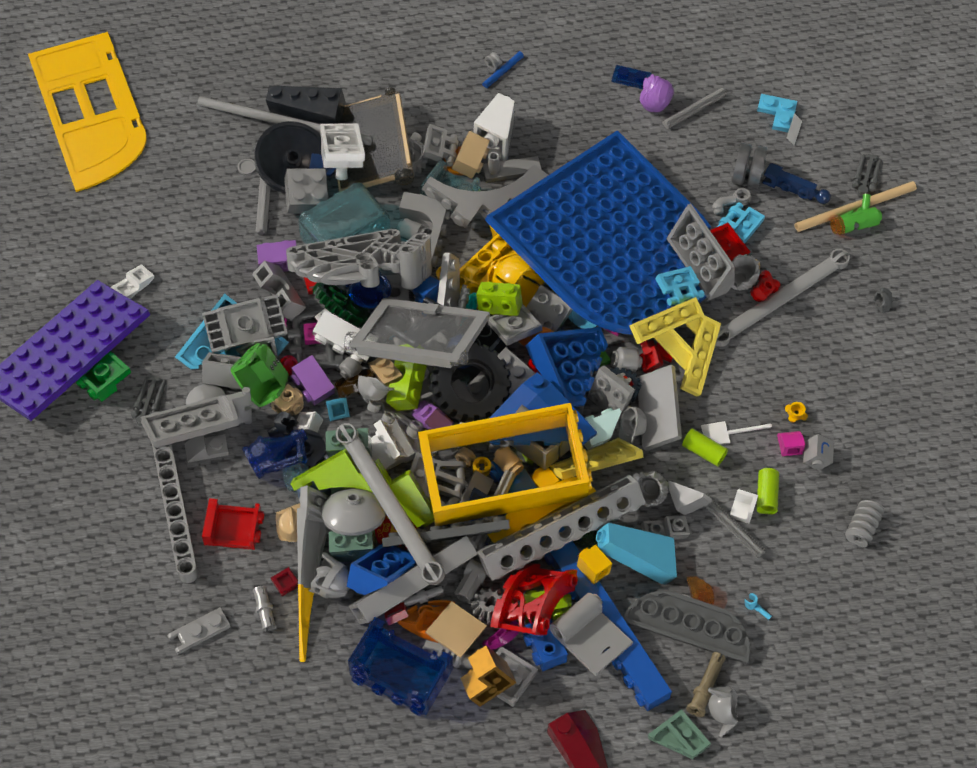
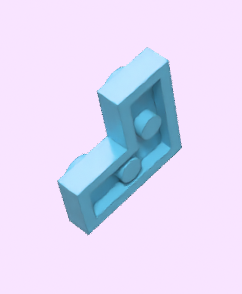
[757,94,797,132]

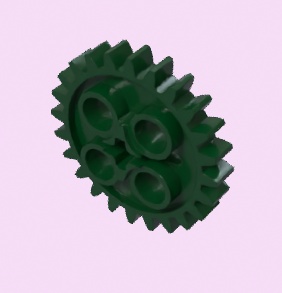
[312,282,371,328]

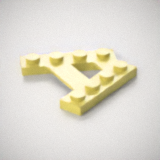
[629,297,721,396]

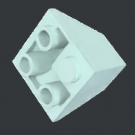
[584,408,621,450]

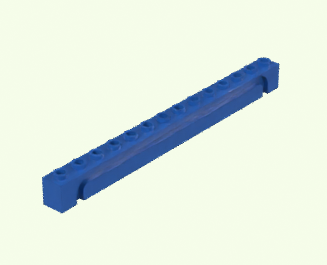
[490,461,672,711]

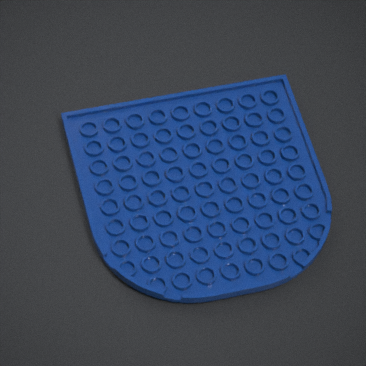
[485,130,711,335]

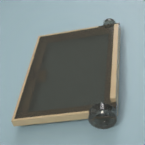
[338,87,414,194]

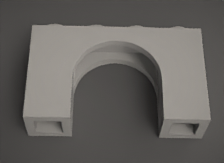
[399,192,452,269]

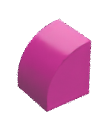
[777,431,805,456]

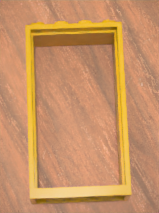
[418,403,593,526]

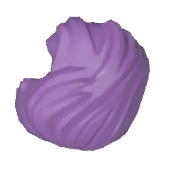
[640,74,674,112]

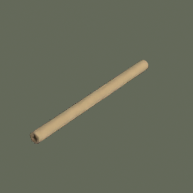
[794,181,917,232]

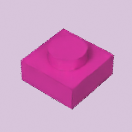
[303,323,321,345]

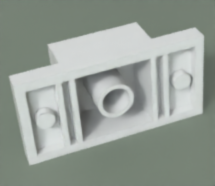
[320,124,365,180]

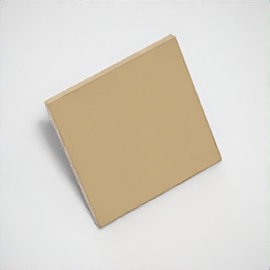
[425,601,487,658]

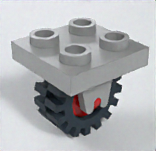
[587,365,642,421]

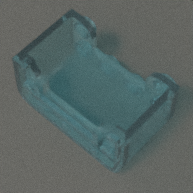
[298,183,390,244]

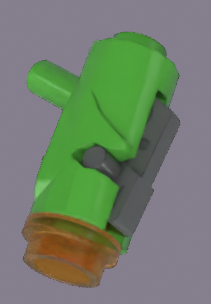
[830,194,882,235]

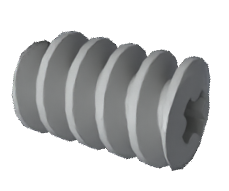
[845,500,885,547]

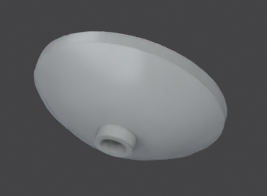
[321,488,386,536]

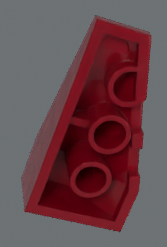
[547,710,608,768]

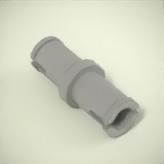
[253,586,276,631]

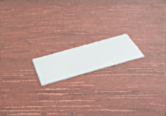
[786,113,802,145]

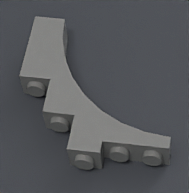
[422,164,548,228]

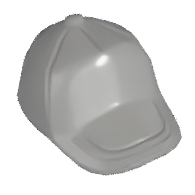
[358,376,395,401]
[619,406,647,445]

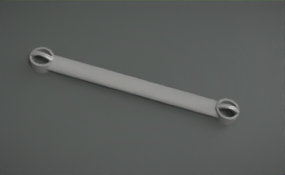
[715,249,850,347]
[336,423,445,585]

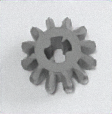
[471,587,503,625]

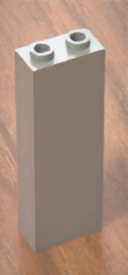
[349,535,478,625]

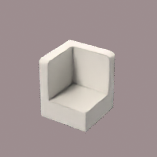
[730,489,758,524]

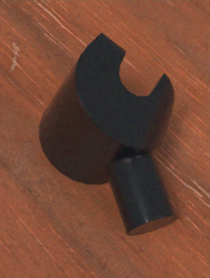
[267,411,299,437]

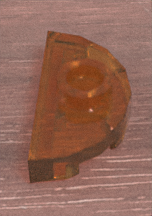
[687,576,714,605]

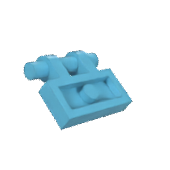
[717,202,765,244]
[655,266,705,306]

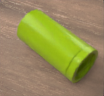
[682,428,728,467]
[756,468,779,515]

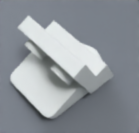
[371,418,421,471]

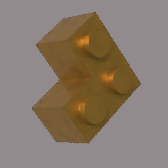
[460,646,517,707]

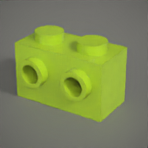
[476,282,523,316]

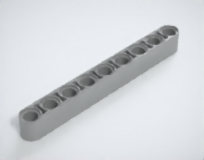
[151,412,198,583]

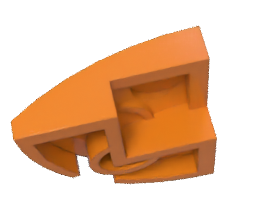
[397,600,455,643]

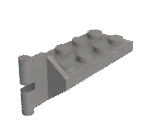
[141,387,252,448]

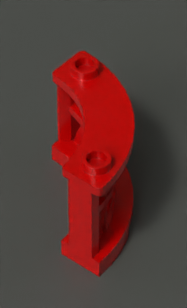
[490,563,578,635]

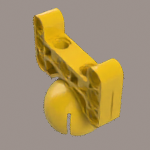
[436,226,545,309]

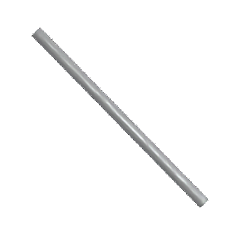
[198,96,373,146]

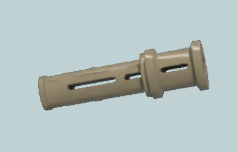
[686,652,726,717]

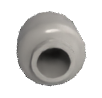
[611,347,642,374]

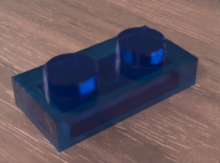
[612,65,652,89]

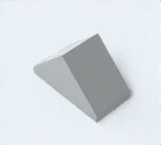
[668,481,712,515]

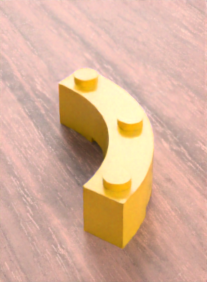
[487,476,596,543]

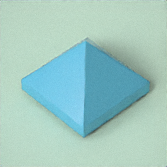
[326,397,350,421]

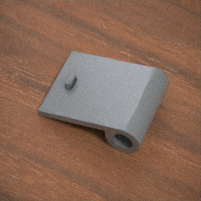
[550,593,633,676]

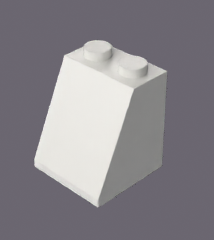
[474,93,514,161]

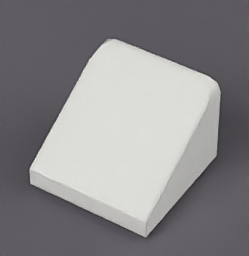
[293,412,323,433]

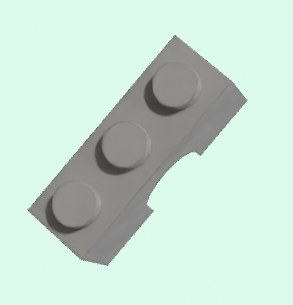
[252,261,306,320]

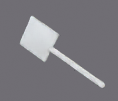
[701,421,772,445]

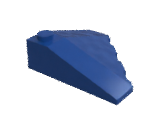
[526,327,608,407]
[488,372,597,446]

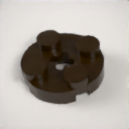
[335,369,375,398]

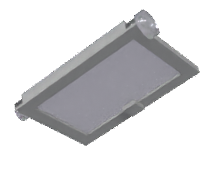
[344,298,490,368]

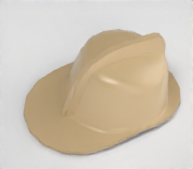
[276,503,300,542]

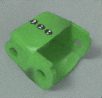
[230,343,289,407]

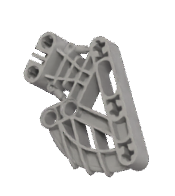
[286,229,432,289]

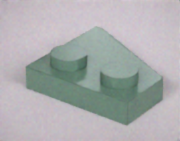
[648,709,711,760]

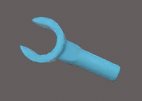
[745,593,772,620]

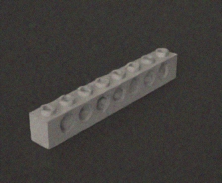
[477,475,646,581]

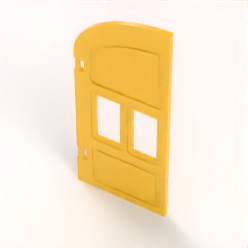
[28,32,147,192]

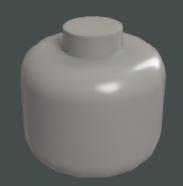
[339,356,362,378]

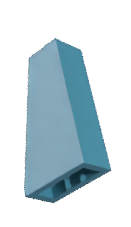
[596,523,677,585]

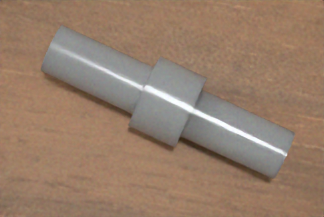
[402,586,444,607]

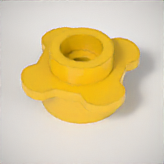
[785,402,808,423]

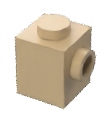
[271,384,304,415]

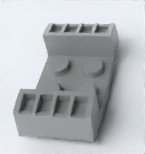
[202,294,287,353]

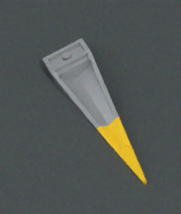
[297,486,330,662]

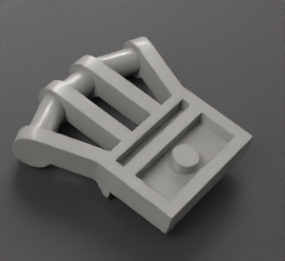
[410,452,467,506]

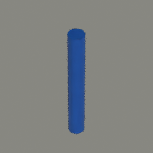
[482,51,524,89]

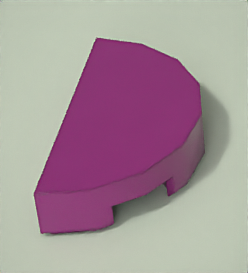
[481,620,519,650]

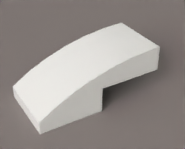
[110,264,154,299]

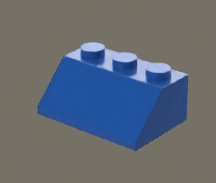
[346,543,417,595]

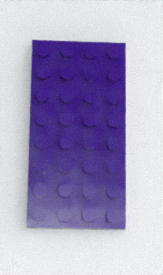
[0,280,150,421]

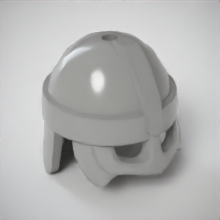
[308,552,350,599]

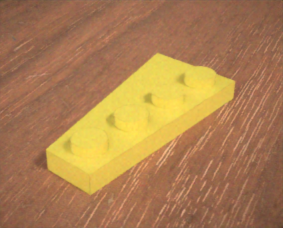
[550,438,644,480]

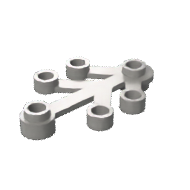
[363,397,424,439]

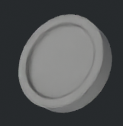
[238,159,256,175]

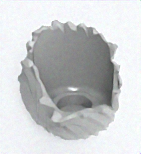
[731,254,760,291]
[633,471,669,507]

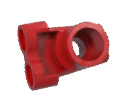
[750,270,781,302]

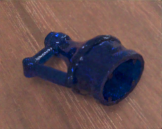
[346,270,392,308]
[242,428,308,479]

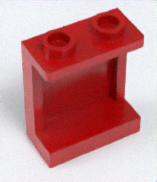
[202,498,264,550]

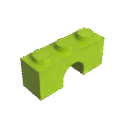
[386,346,427,411]

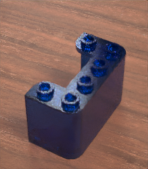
[348,617,453,716]

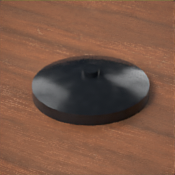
[254,121,322,194]

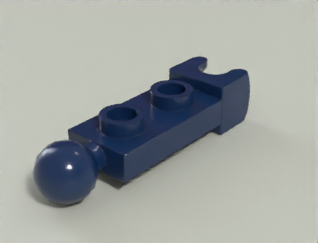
[762,163,831,204]

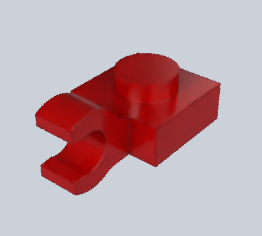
[639,340,664,373]

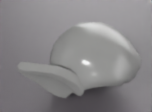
[708,686,738,738]

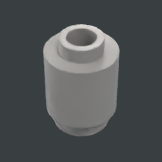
[397,218,427,240]

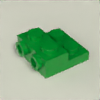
[76,351,131,402]

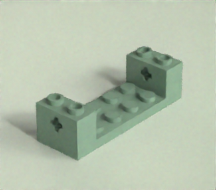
[326,428,376,562]

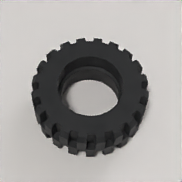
[429,342,512,423]

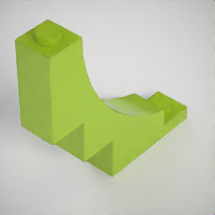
[291,448,434,528]

